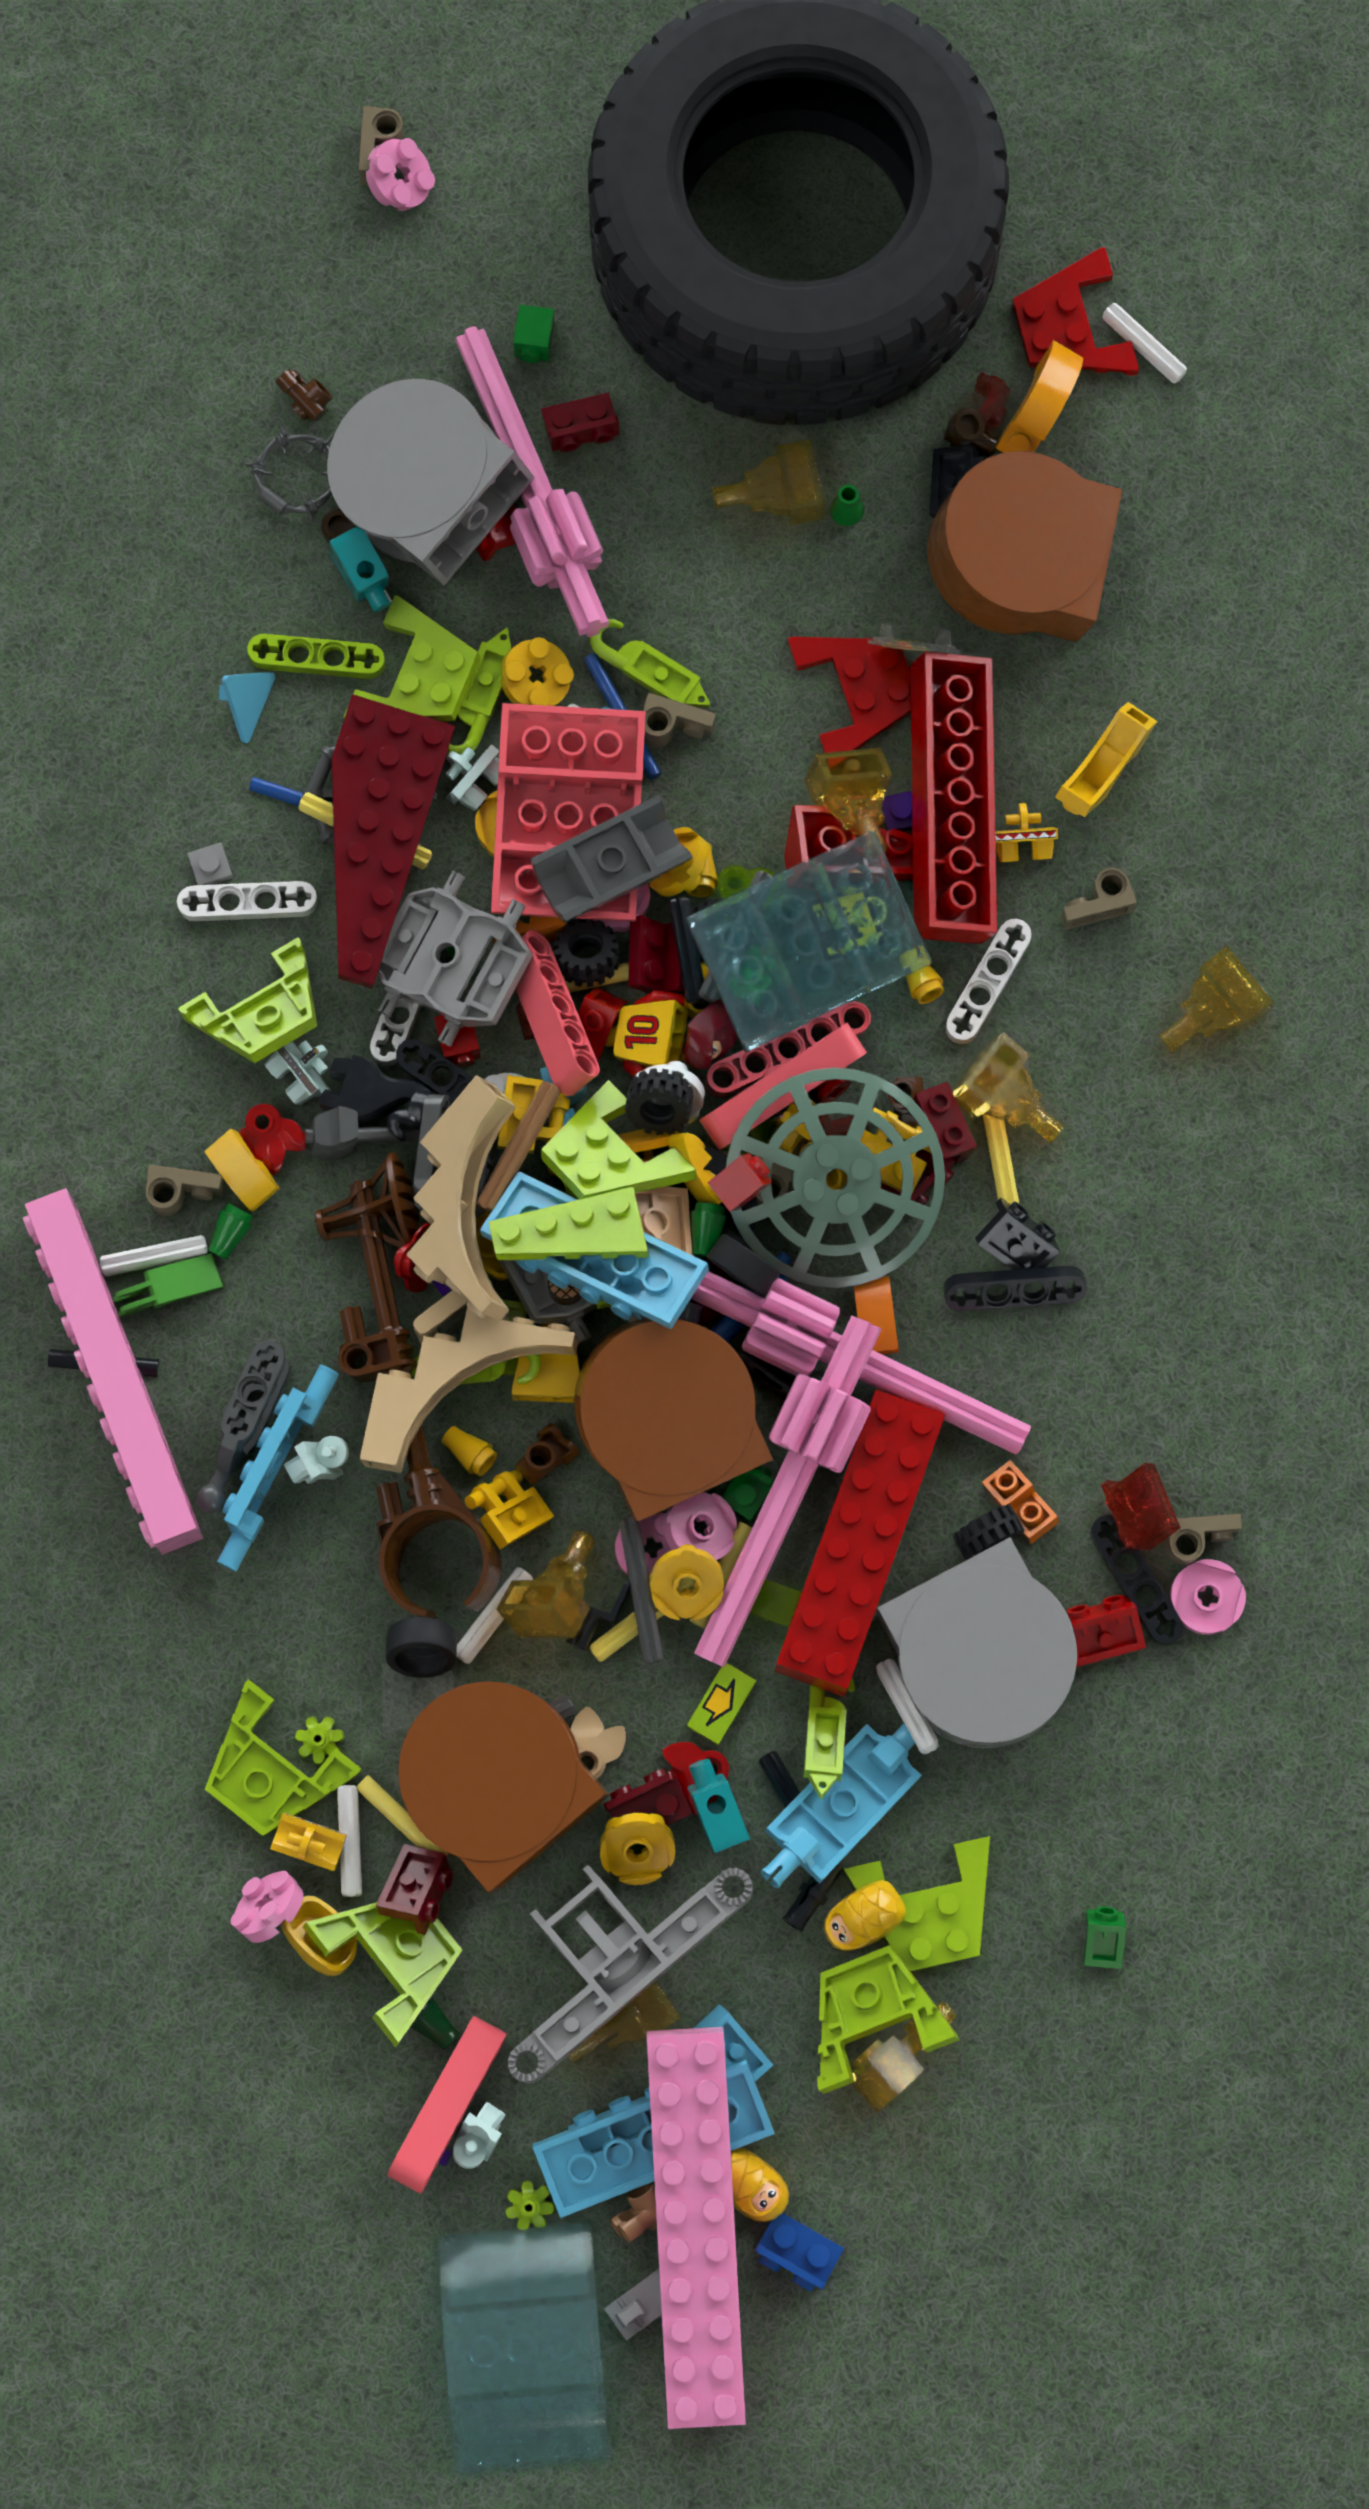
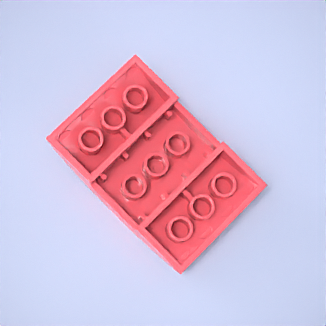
[491,703,646,922]

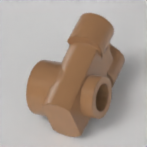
[609,2183,657,2243]

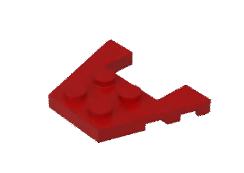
[1012,247,1139,376]
[787,637,911,768]

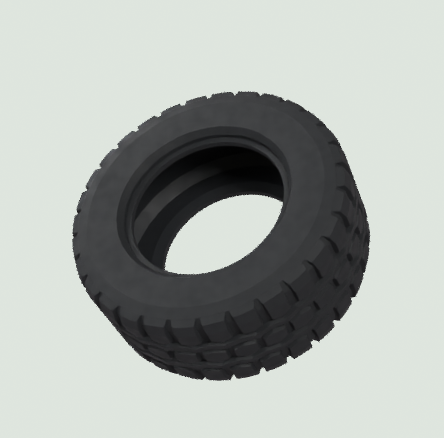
[588,0,1009,425]

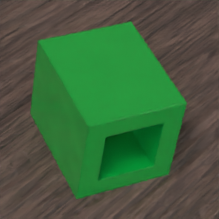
[513,304,555,363]

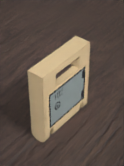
[413,1279,493,1345]

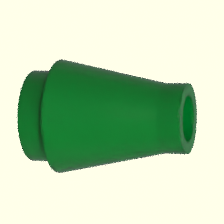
[829,484,865,526]
[691,1202,727,1258]
[208,1203,254,1260]

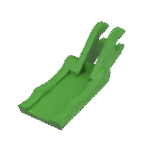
[113,1253,224,1317]

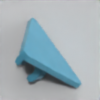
[219,672,275,743]

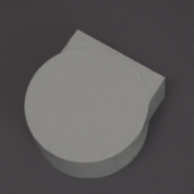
[327,379,535,586]
[877,1538,1077,1749]

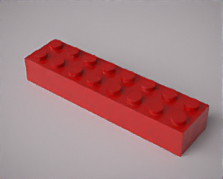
[910,651,997,944]
[774,1389,945,1697]

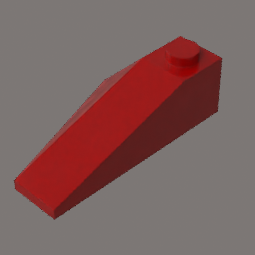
[784,805,913,889]

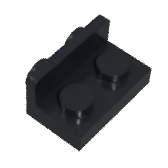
[929,444,986,519]
[975,1198,1060,1283]

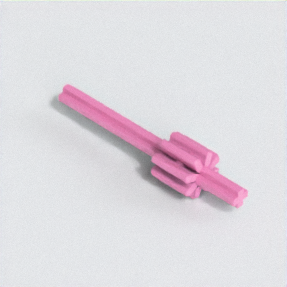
[455,326,609,637]
[691,1271,1031,1455]
[694,1315,882,1667]

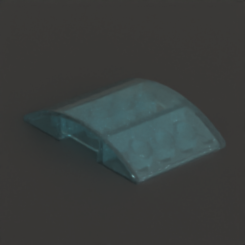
[685,830,933,1052]
[438,2222,611,2474]

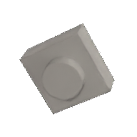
[187,842,233,885]

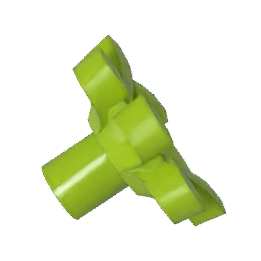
[295,1716,344,1765]
[505,2180,555,2231]

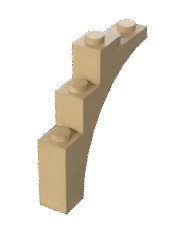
[406,1075,516,1321]
[360,1307,579,1473]

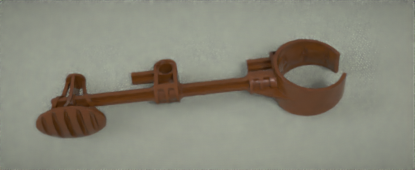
[315,1152,502,1619]

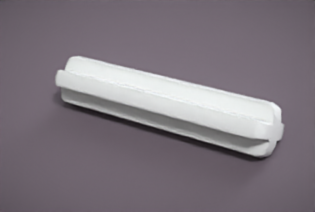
[1102,303,1187,383]
[100,1235,208,1277]
[457,1567,533,1664]
[876,1659,939,1754]
[337,1785,362,1897]

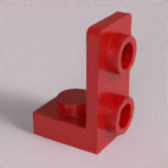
[578,987,629,1064]

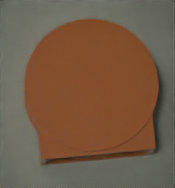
[927,451,1122,642]
[574,1318,773,1522]
[398,1682,610,1893]

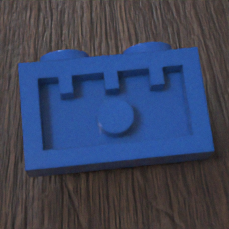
[755,2213,844,2293]

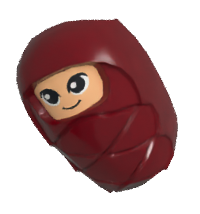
[680,999,742,1070]

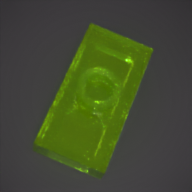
[749,1579,802,1627]

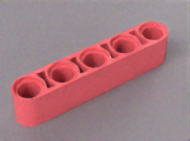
[515,930,600,1096]
[705,1001,871,1098]
[699,1022,867,1150]
[387,2016,508,2194]

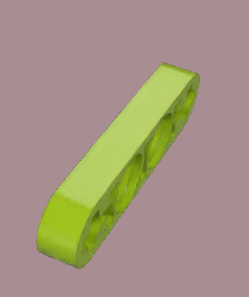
[247,634,386,679]

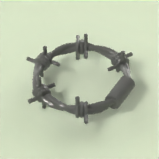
[245,426,333,521]

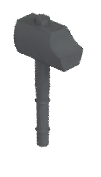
[305,1106,420,1160]

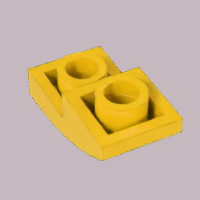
[204,1128,280,1212]
[667,1132,722,1205]

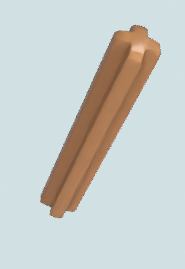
[477,1081,560,1213]

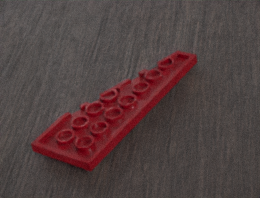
[331,694,455,989]

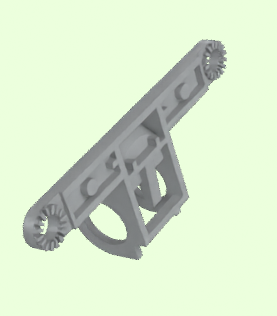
[508,1865,753,2084]

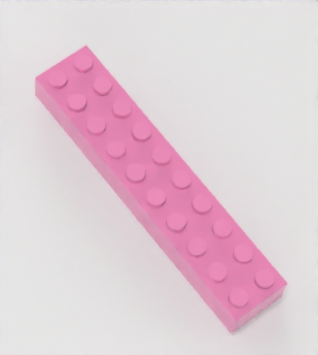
[22,1188,204,1555]
[647,2027,746,2429]

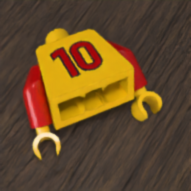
[606,990,704,1078]

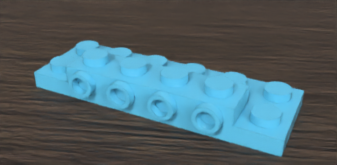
[480,1171,709,1329]
[532,2060,775,2218]

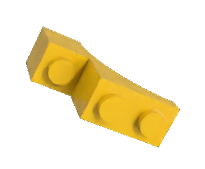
[1055,702,1158,817]

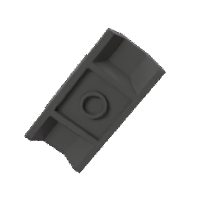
[530,796,693,923]

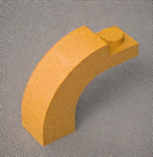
[996,340,1083,453]

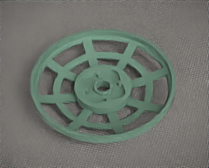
[726,1067,945,1288]

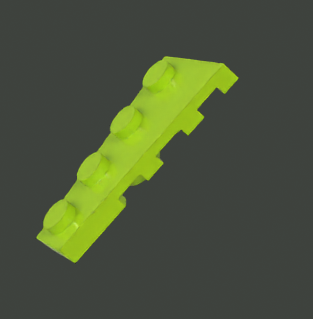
[488,1187,650,1260]

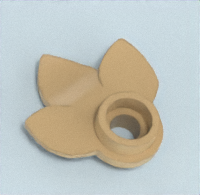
[571,1707,626,1779]

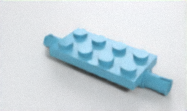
[217,1364,339,1572]
[761,1723,922,1889]

